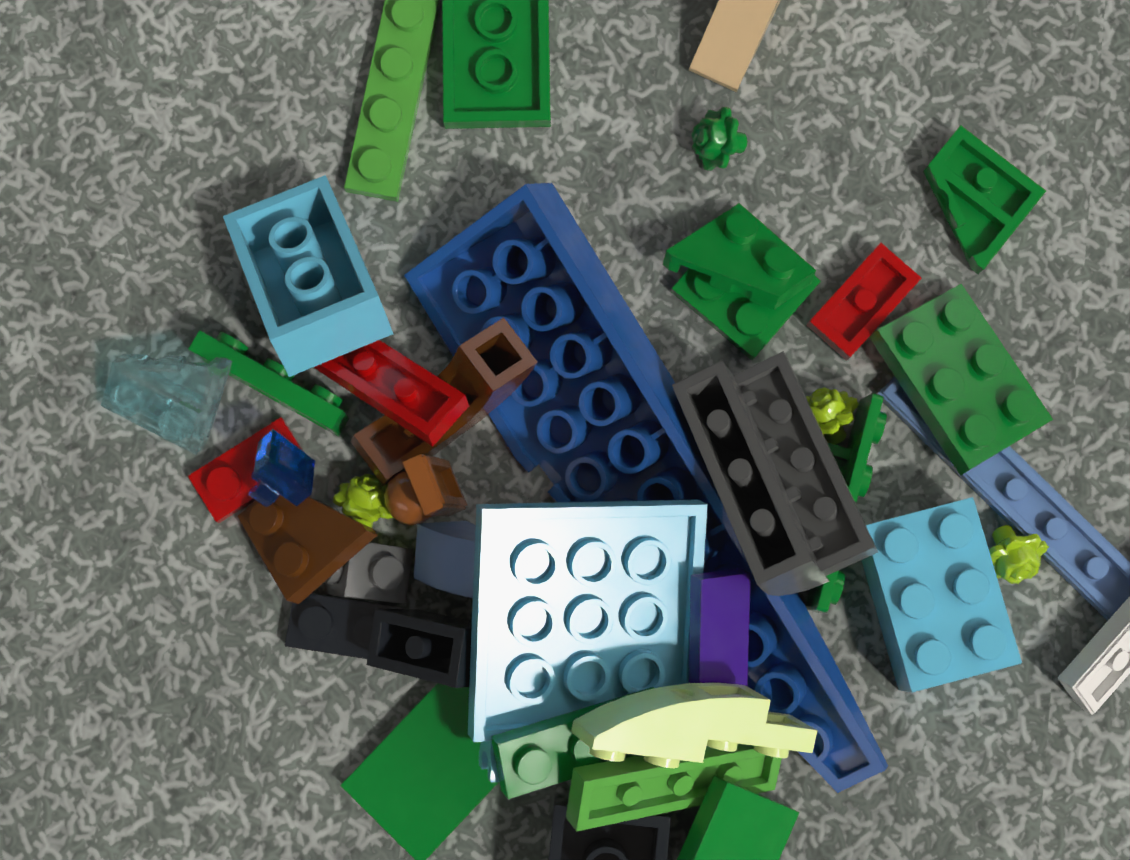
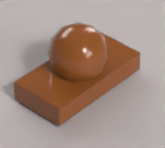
[384,454,468,525]

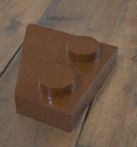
[237,481,378,604]

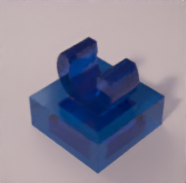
[248,429,315,507]

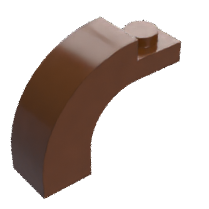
[351,318,538,486]

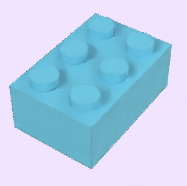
[223,175,393,377]
[861,497,1022,693]

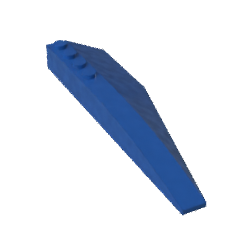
[404,183,888,793]

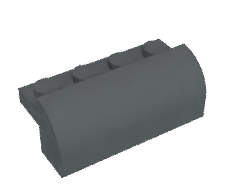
[672,351,878,596]

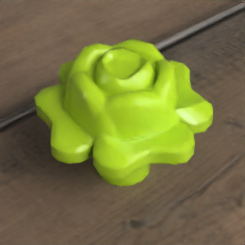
[806,387,859,444]
[333,474,393,528]
[989,525,1049,584]

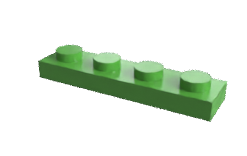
[344,0,441,202]
[566,744,782,832]

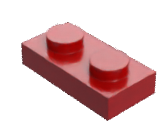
[806,243,922,361]
[188,417,312,523]

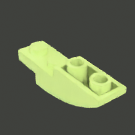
[571,683,817,768]

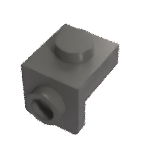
[324,543,413,604]

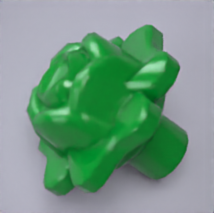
[691,107,748,171]

